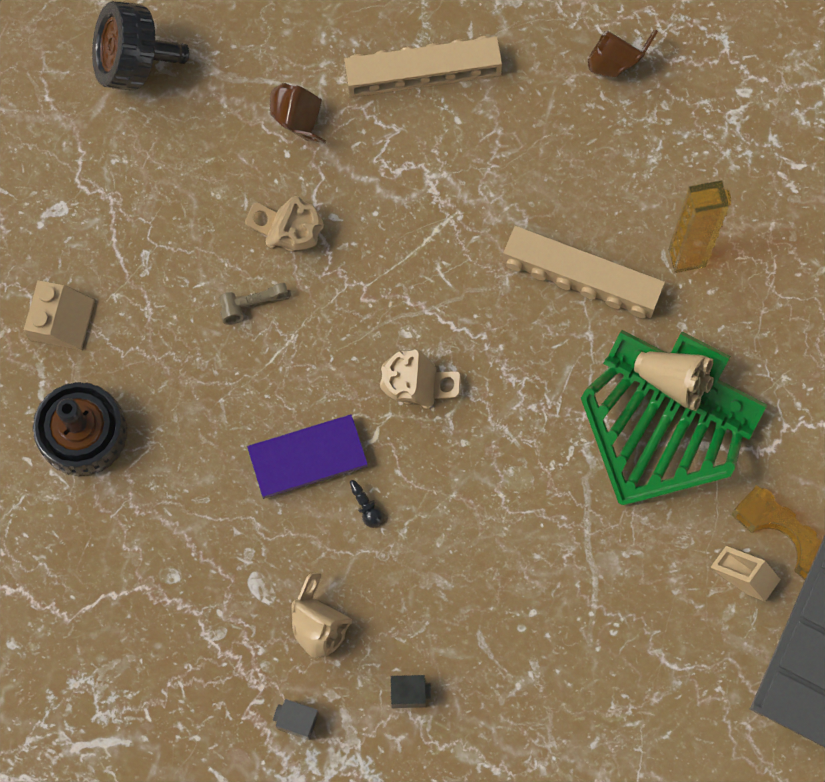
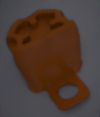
[588,30,658,78]
[270,83,326,144]

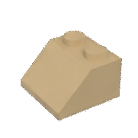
[24,280,95,350]

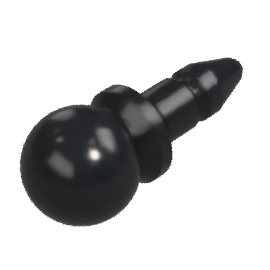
[350,480,384,528]

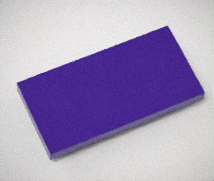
[247,414,368,499]

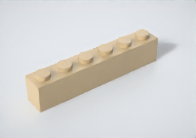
[344,36,502,97]
[502,226,665,319]

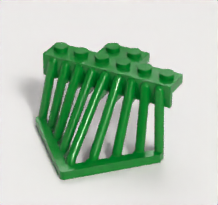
[581,330,768,505]

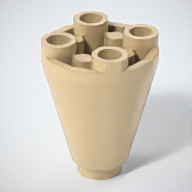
[634,351,714,411]

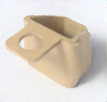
[245,196,324,251]
[380,349,461,409]
[292,573,352,658]

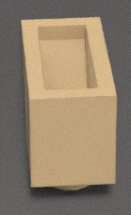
[710,546,781,602]

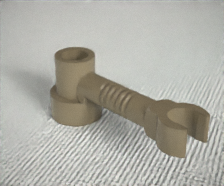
[219,283,289,325]

